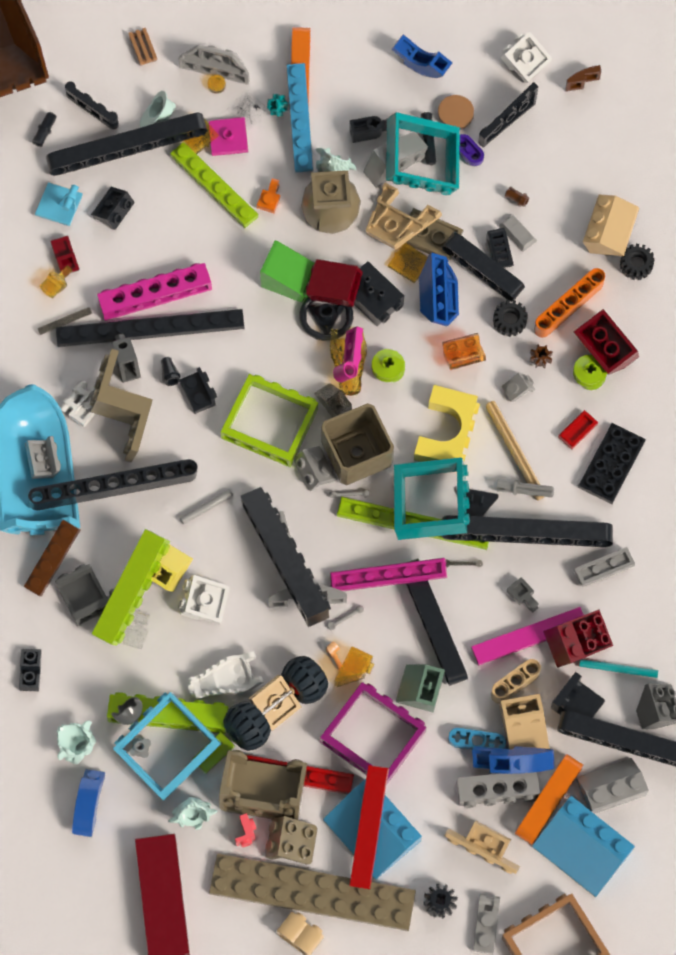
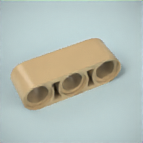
[491,659,541,704]

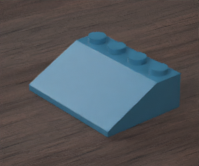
[323,779,422,880]
[532,796,635,897]

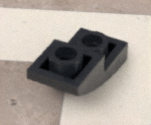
[19,649,42,691]

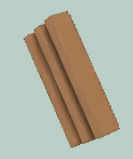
[129,27,157,66]

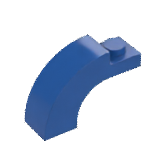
[391,34,453,78]
[72,769,105,837]

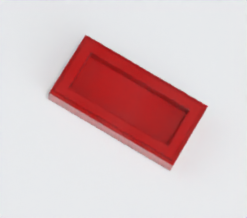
[558,410,598,449]

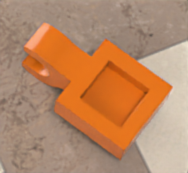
[257,178,280,214]

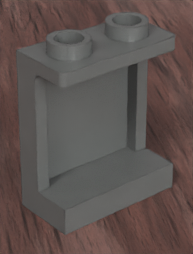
[55,564,109,626]

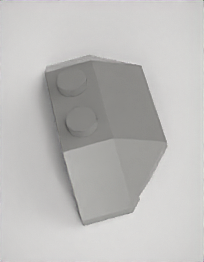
[179,45,250,85]

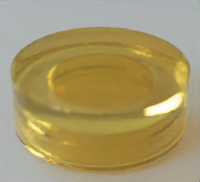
[208,75,226,94]

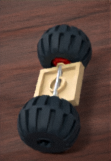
[223,656,328,751]

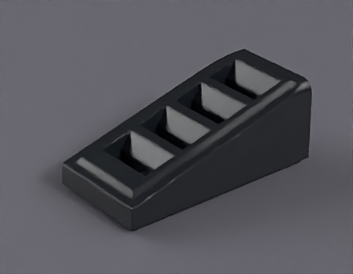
[486,228,514,268]

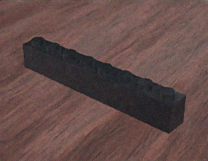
[241,487,331,627]

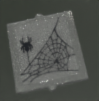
[227,91,270,131]

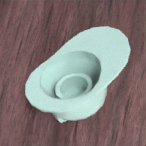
[140,91,176,128]

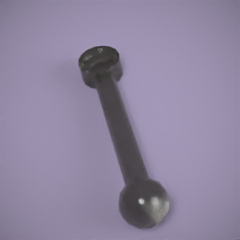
[446,559,483,568]

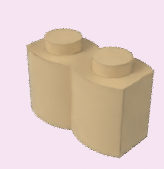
[276,911,324,955]

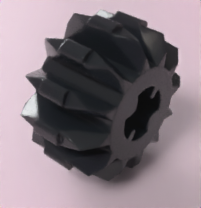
[423,883,458,919]

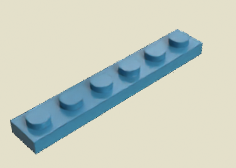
[287,63,313,173]

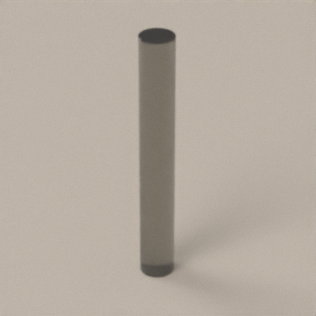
[37,307,92,335]

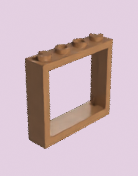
[502,893,610,955]

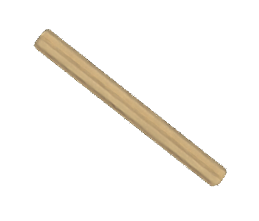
[486,401,545,501]

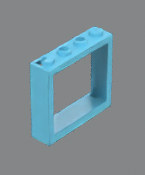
[113,692,222,800]

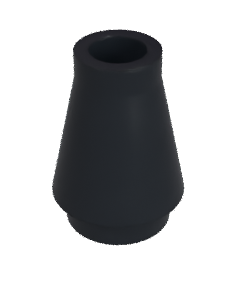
[161,357,181,386]

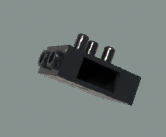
[354,261,404,326]

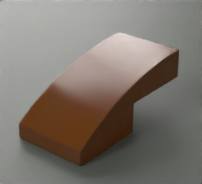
[565,65,602,92]

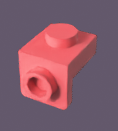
[235,813,256,847]

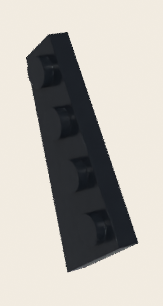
[479,82,539,148]

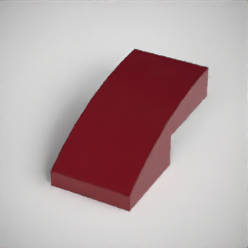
[50,236,80,276]

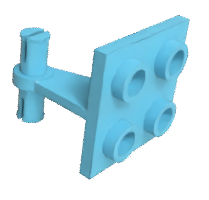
[35,183,83,226]

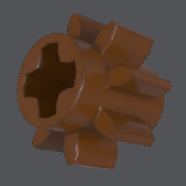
[530,344,553,369]

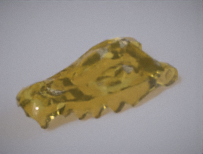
[330,329,367,396]

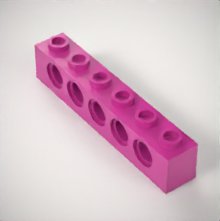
[97,263,212,321]

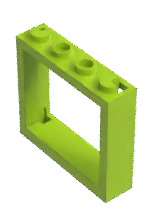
[221,374,318,468]

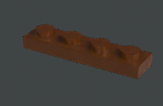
[23,520,81,597]

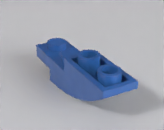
[472,746,555,774]

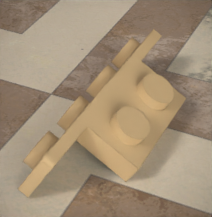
[444,821,520,874]

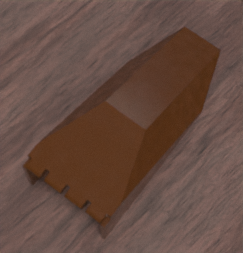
[0,0,49,97]

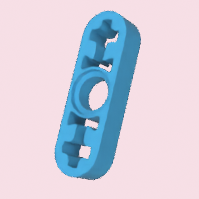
[448,728,506,750]

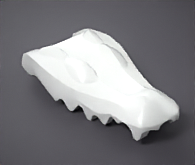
[188,651,264,699]

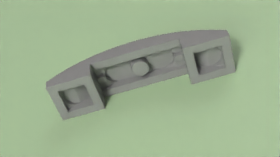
[268,585,347,608]

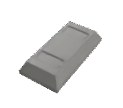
[499,215,537,251]

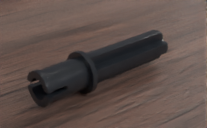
[421,112,437,166]

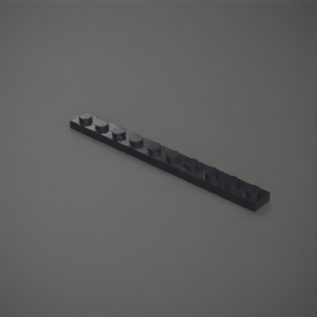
[56,309,245,347]

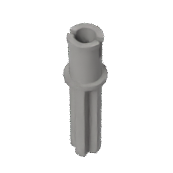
[497,479,554,497]

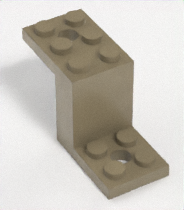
[89,349,153,463]

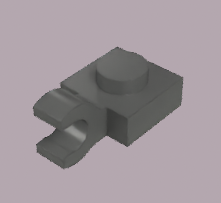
[507,577,539,613]

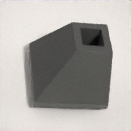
[636,683,676,729]

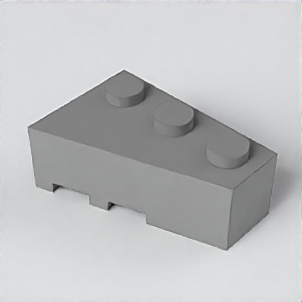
[363,132,428,188]

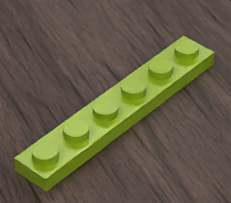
[170,142,258,228]

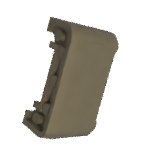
[219,750,307,820]

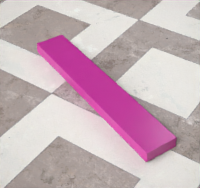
[330,558,447,591]
[471,607,584,666]

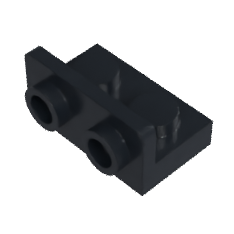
[91,186,135,230]
[180,367,217,414]

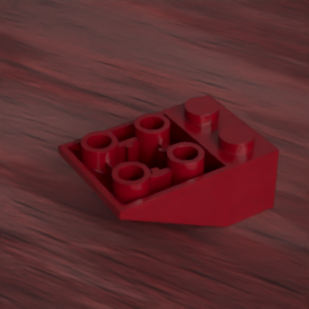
[543,609,614,668]

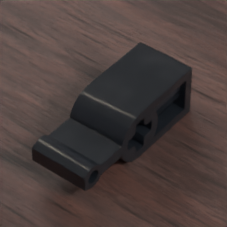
[349,116,387,143]

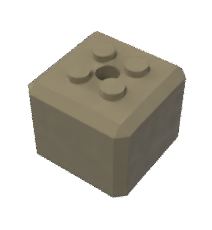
[321,403,394,485]

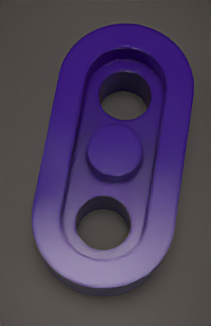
[460,134,484,166]

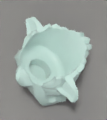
[316,147,356,172]
[57,720,97,764]
[168,797,218,830]

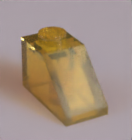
[334,646,375,687]

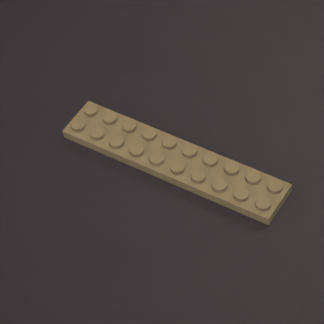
[209,853,416,931]

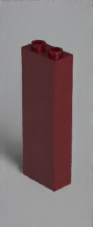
[135,834,190,955]

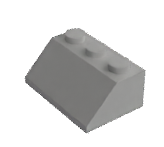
[576,758,649,814]

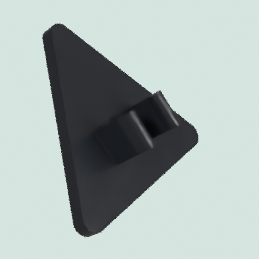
[466,489,499,517]

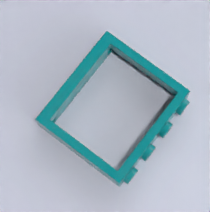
[386,112,460,195]
[394,457,470,540]

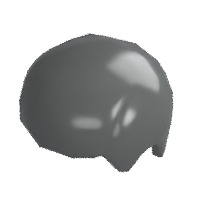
[112,697,143,725]

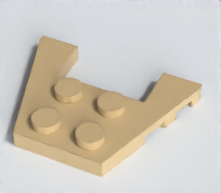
[365,183,442,250]

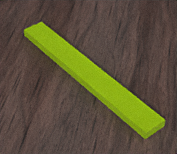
[337,497,489,550]

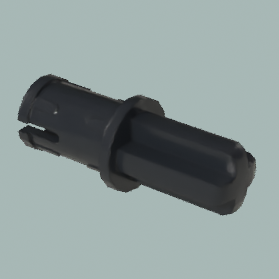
[32,112,57,147]

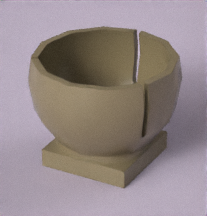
[301,170,361,234]

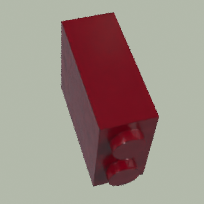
[306,259,363,307]

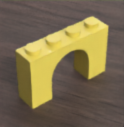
[414,385,480,462]

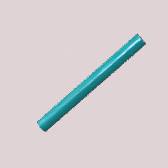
[579,659,658,678]

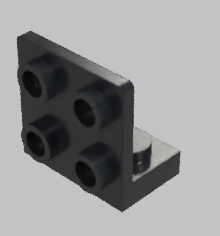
[551,672,605,718]

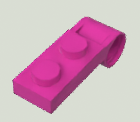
[333,326,363,383]

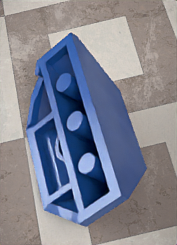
[419,253,459,326]

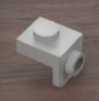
[501,373,535,402]

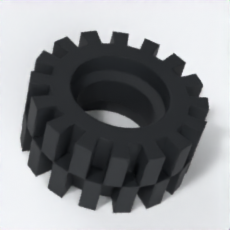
[620,244,655,280]
[493,300,528,337]

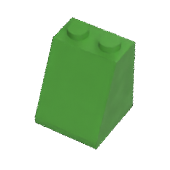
[260,240,315,303]

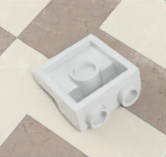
[500,32,553,83]
[178,575,230,624]

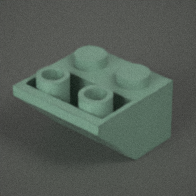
[396,664,445,713]

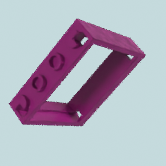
[320,682,427,786]

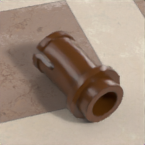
[505,186,530,207]

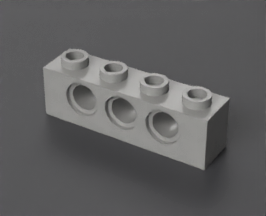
[456,772,540,808]

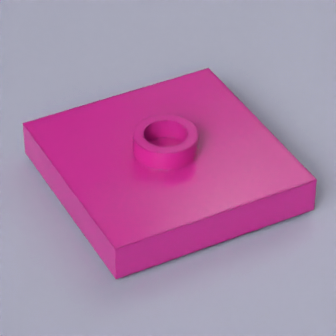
[209,117,248,156]

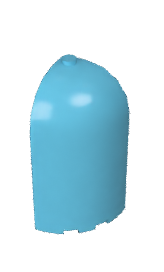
[0,384,81,535]

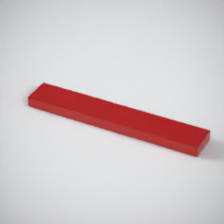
[246,755,354,795]
[350,765,389,889]

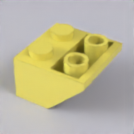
[151,544,193,592]

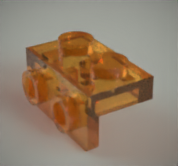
[442,333,486,370]

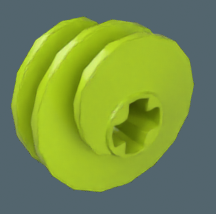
[371,349,405,382]
[573,355,607,390]

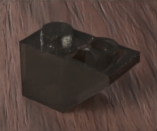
[314,383,352,418]

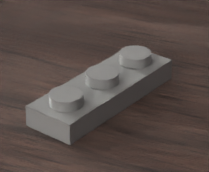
[574,547,635,587]

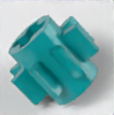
[266,94,289,117]

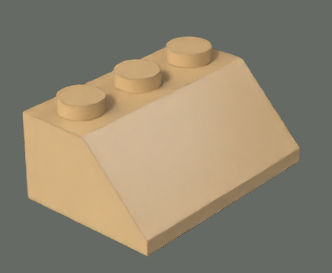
[583,194,639,256]

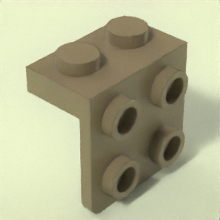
[265,816,317,865]

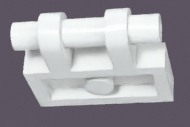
[60,380,95,427]

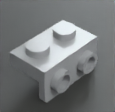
[25,436,61,479]
[294,446,336,491]

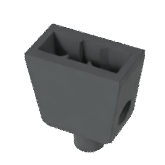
[112,334,141,383]

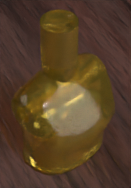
[39,266,72,299]

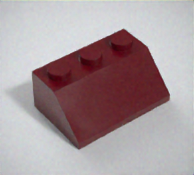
[573,309,639,375]

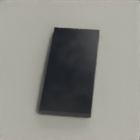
[578,423,646,504]

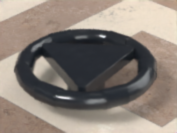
[299,296,354,341]

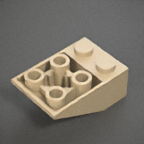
[499,694,550,750]

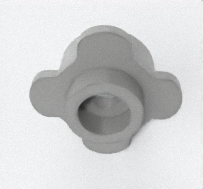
[129,737,151,758]

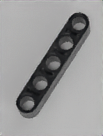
[442,232,525,302]

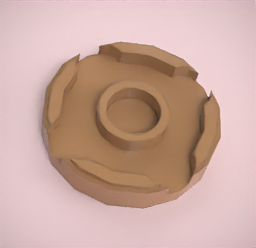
[438,95,474,129]

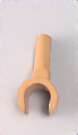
[326,641,343,670]

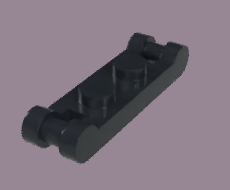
[65,81,119,130]

